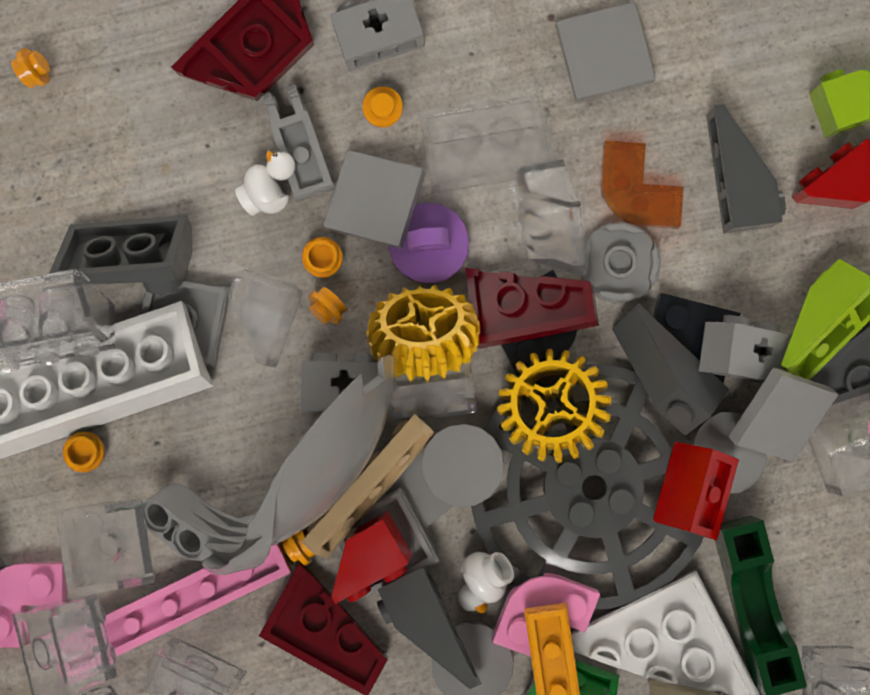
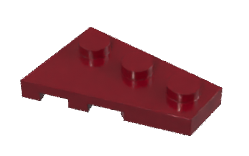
[465,268,599,349]
[259,562,388,695]

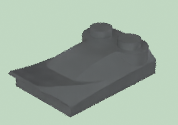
[43,215,192,295]

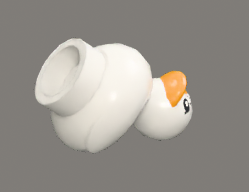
[235,151,295,216]
[457,552,514,614]

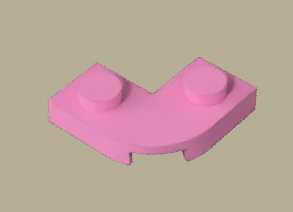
[0,562,67,648]
[491,573,600,657]

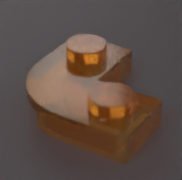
[600,140,684,229]

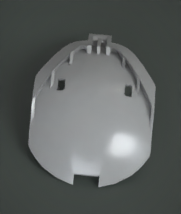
[139,355,395,575]

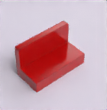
[653,442,739,541]

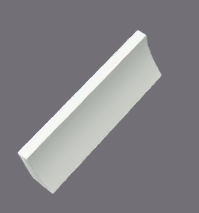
[0,301,213,459]

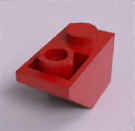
[792,138,870,209]
[331,510,412,604]

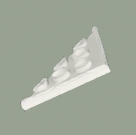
[571,570,760,695]

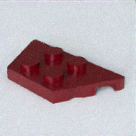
[171,0,314,101]

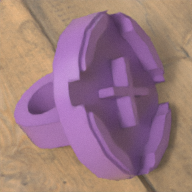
[388,203,469,285]

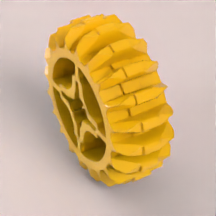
[366,284,480,383]
[497,349,612,463]

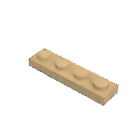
[302,414,436,559]

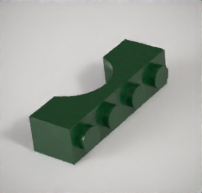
[715,515,807,695]

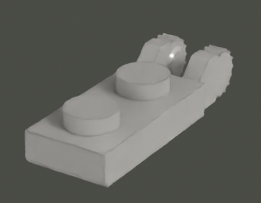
[262,83,335,202]

